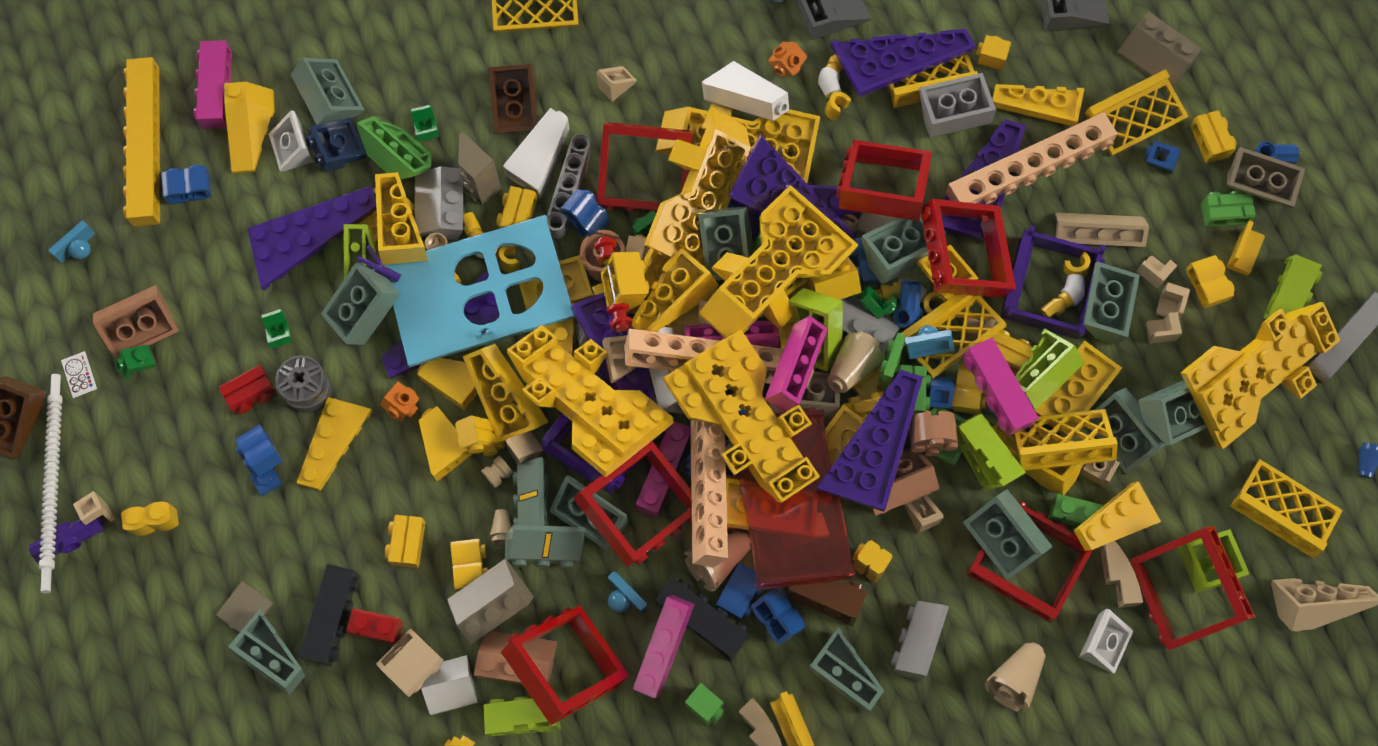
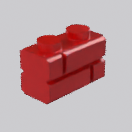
[219,365,277,415]
[346,608,404,645]

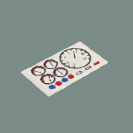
[61,351,97,398]

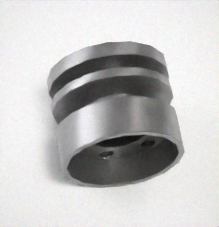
[275,355,332,413]

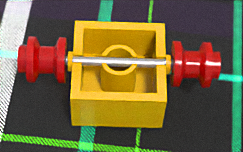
[594,236,649,332]

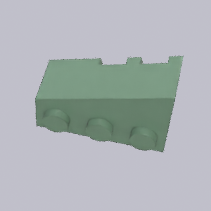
[228,609,305,696]
[808,627,884,714]

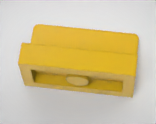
[1226,220,1265,276]

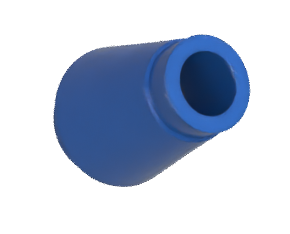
[1358,443,1378,478]

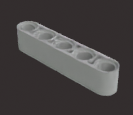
[547,134,592,239]
[1308,291,1378,384]

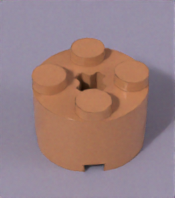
[580,230,626,281]
[909,411,958,456]

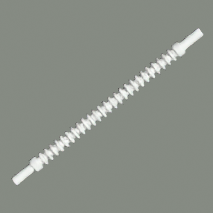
[39,374,62,593]

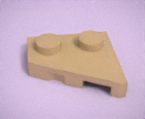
[602,336,637,383]

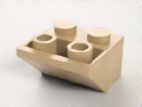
[376,628,444,697]

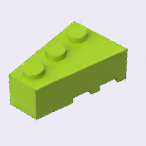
[344,224,386,279]
[1263,254,1322,320]
[788,288,843,372]
[1015,328,1084,410]
[956,414,1026,491]
[484,697,561,737]

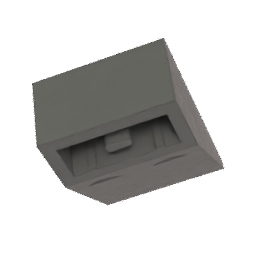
[796,0,871,40]
[1040,0,1109,31]

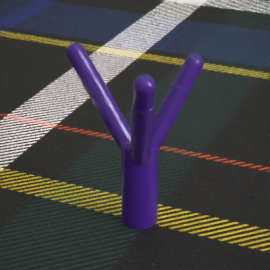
[357,246,401,282]

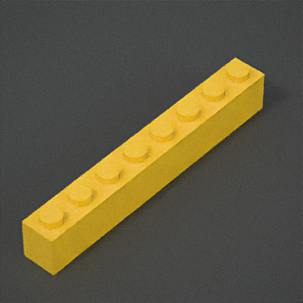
[123,57,160,227]

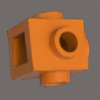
[768,42,807,76]
[380,381,420,422]

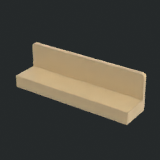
[1055,213,1149,247]

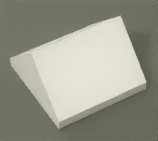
[269,111,313,172]
[1079,609,1133,674]
[421,655,478,715]

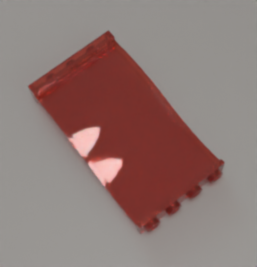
[732,407,855,590]

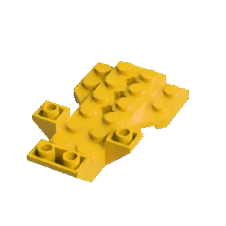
[656,102,820,183]
[644,108,750,281]
[699,185,858,338]
[1180,302,1340,449]
[507,325,674,477]
[662,329,820,503]

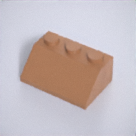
[93,285,179,361]
[869,447,939,516]
[474,631,557,686]

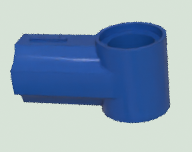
[1254,141,1299,165]
[893,280,923,328]

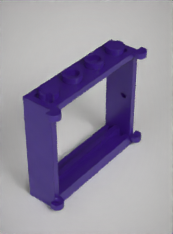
[1000,225,1106,340]
[541,370,662,494]

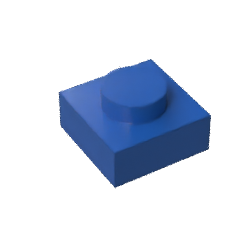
[249,468,283,496]

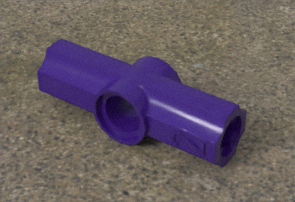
[29,517,105,563]

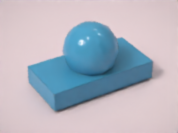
[49,221,96,263]
[905,325,955,359]
[608,571,648,614]

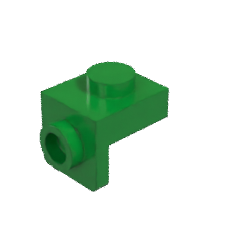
[410,105,439,142]
[632,210,656,236]
[860,285,897,319]
[261,309,293,349]
[115,345,155,379]

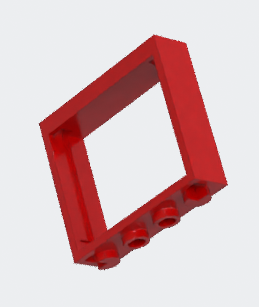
[597,122,694,214]
[836,140,932,221]
[921,199,1016,298]
[573,441,692,568]
[966,500,1093,623]
[1129,526,1256,650]
[501,605,629,726]

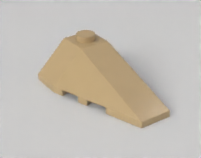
[1271,578,1378,631]

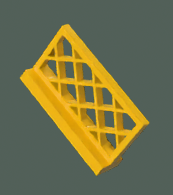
[492,0,579,32]
[888,53,978,108]
[1084,69,1189,156]
[900,294,1007,379]
[1014,409,1117,471]
[1230,459,1343,559]
[770,691,815,746]

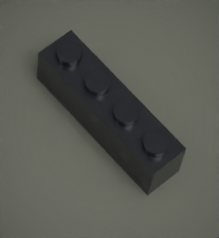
[299,564,360,667]
[655,577,749,661]

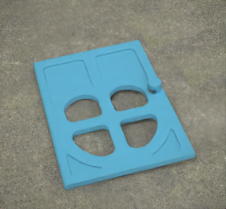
[384,215,575,367]

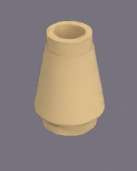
[490,509,511,546]

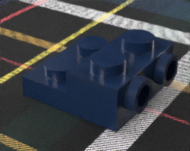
[306,118,367,172]

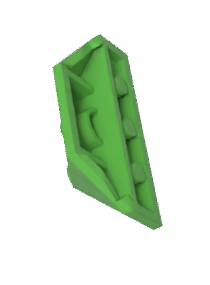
[357,116,432,180]

